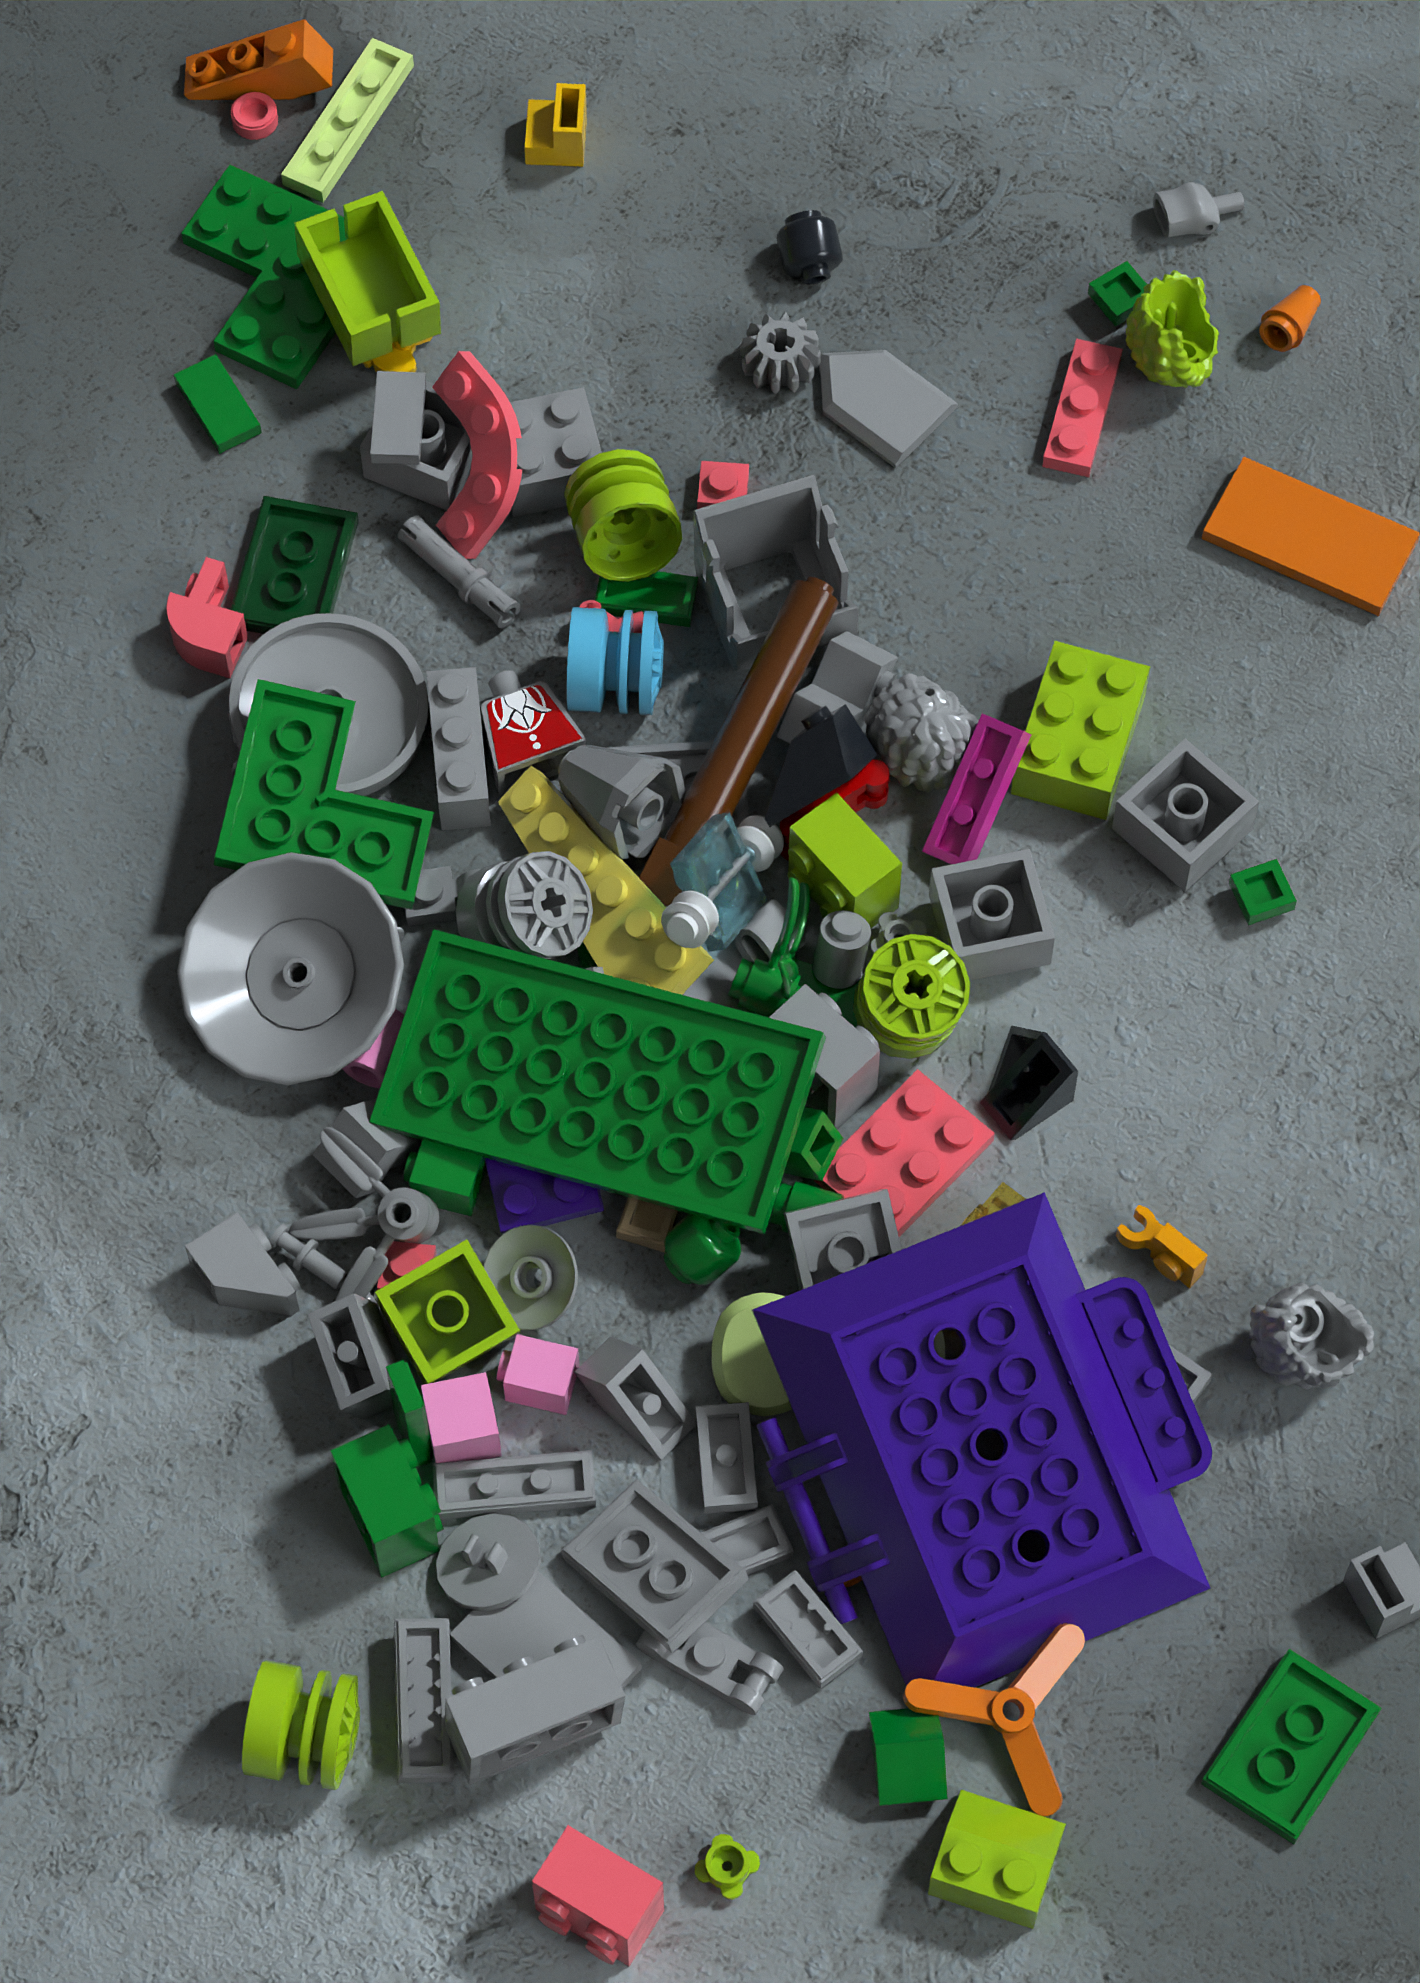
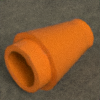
[1259,285,1321,352]

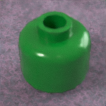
[664,1214,741,1286]

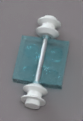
[661,812,784,952]

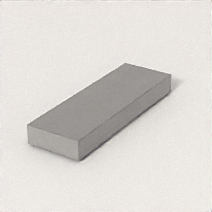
[433,1450,596,1520]

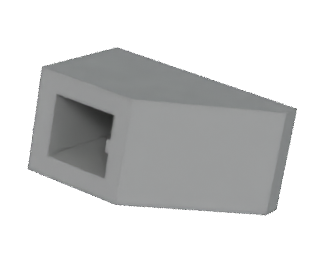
[185,1212,301,1316]

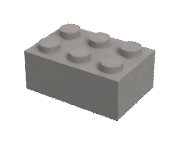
[444,1636,626,1785]

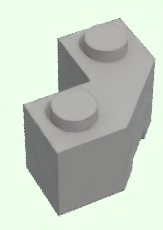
[777,631,898,744]

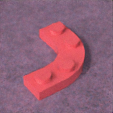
[432,351,523,559]

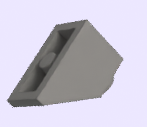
[574,1336,697,1460]

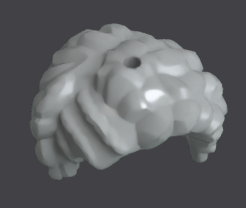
[864,673,979,793]
[1249,1282,1374,1390]

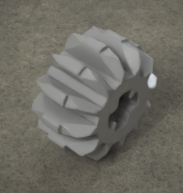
[740,311,821,395]

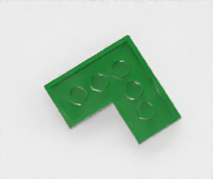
[181,164,347,390]
[214,679,434,910]

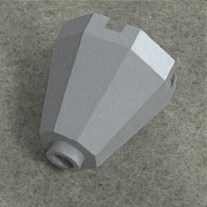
[558,745,686,859]

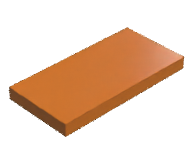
[1202,457,1420,616]

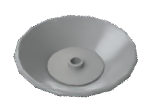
[177,852,404,1086]

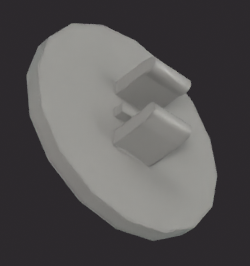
[436,1513,541,1611]

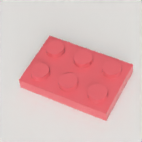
[814,1069,995,1237]

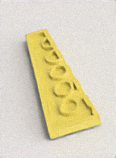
[498,765,714,995]

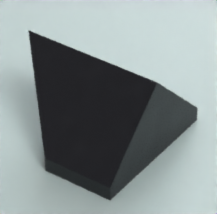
[980,1025,1078,1140]

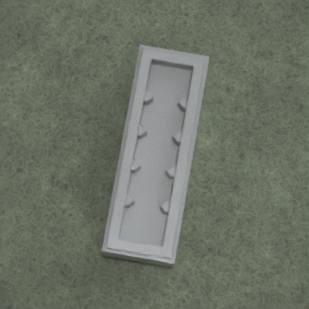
[394,1618,454,1783]

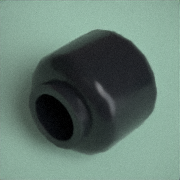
[776,210,843,285]

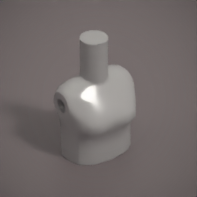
[1153,182,1244,238]
[734,900,813,962]

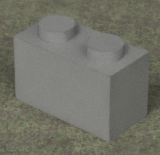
[307,1293,397,1420]

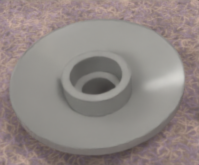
[484,1225,578,1330]

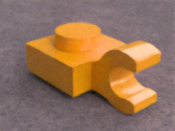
[1116,1205,1208,1289]

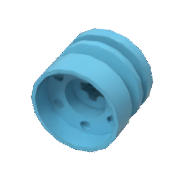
[567,607,664,715]

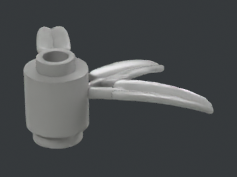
[289,1127,439,1301]

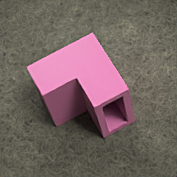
[421,1372,502,1463]

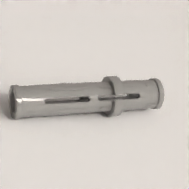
[398,516,521,628]

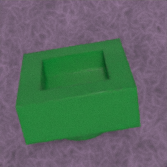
[1088,261,1147,327]
[1229,859,1297,926]

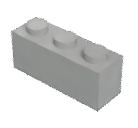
[426,667,491,831]

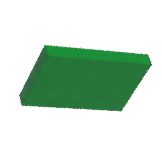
[1201,1649,1382,1845]

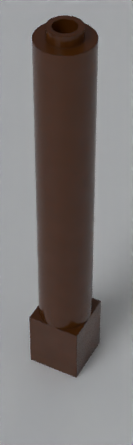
[639,576,839,907]

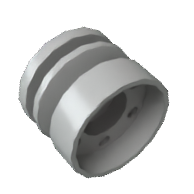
[456,851,593,960]

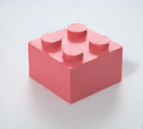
[532,1825,664,1967]

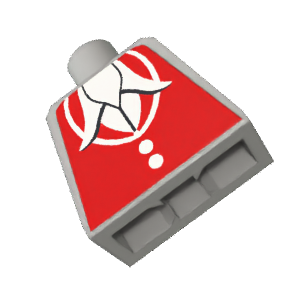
[480,671,586,796]

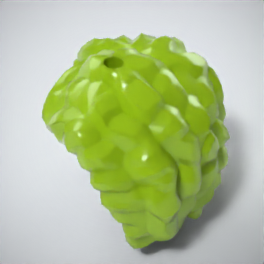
[1126,270,1219,388]

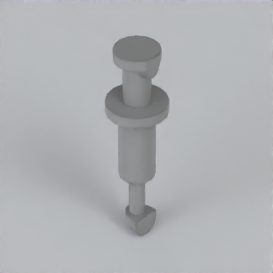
[269,1224,377,1303]

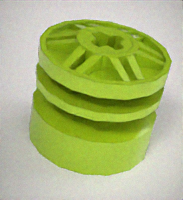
[564,449,683,582]
[853,934,970,1059]
[242,1660,360,1790]

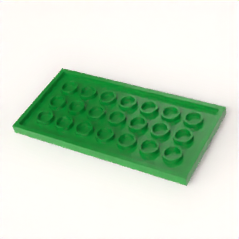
[369,929,826,1234]

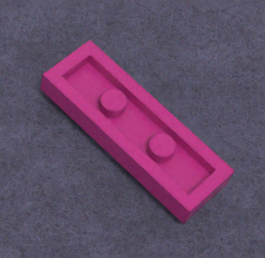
[922,713,1031,865]

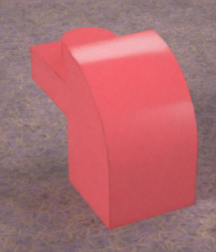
[167,557,248,678]

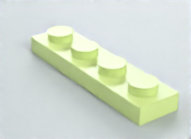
[281,38,414,203]

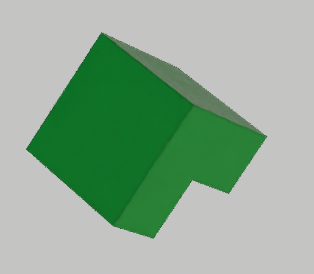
[869,1708,948,1806]

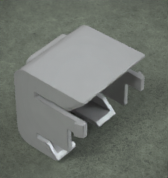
[694,475,859,672]

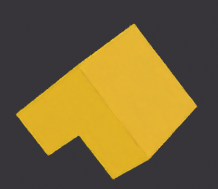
[524,83,587,167]

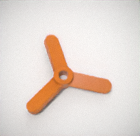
[903,1623,1085,1816]

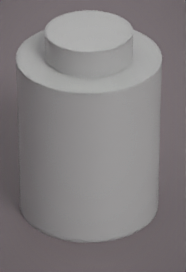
[812,910,871,989]

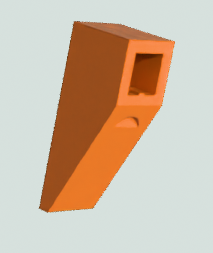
[184,19,333,100]

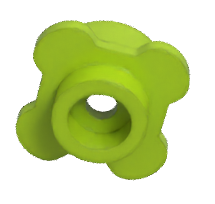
[695,1834,760,1900]

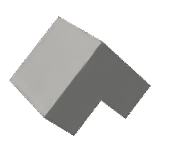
[313,1098,422,1198]
[1343,1542,1420,1639]

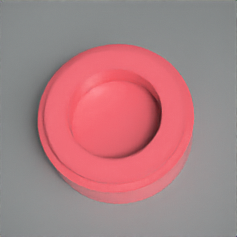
[231,92,278,140]

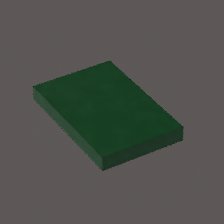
[231,496,359,634]

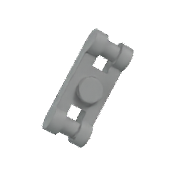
[636,1622,784,1715]

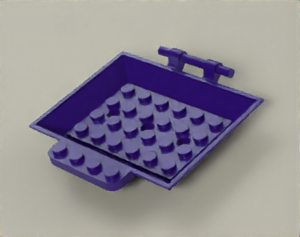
[752,1192,1212,1688]

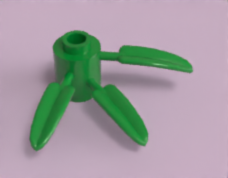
[728,878,810,1018]

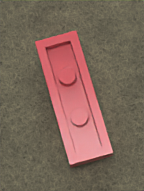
[1042,339,1123,477]

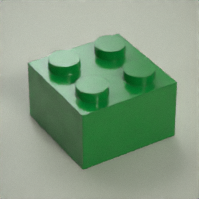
[330,1424,444,1578]

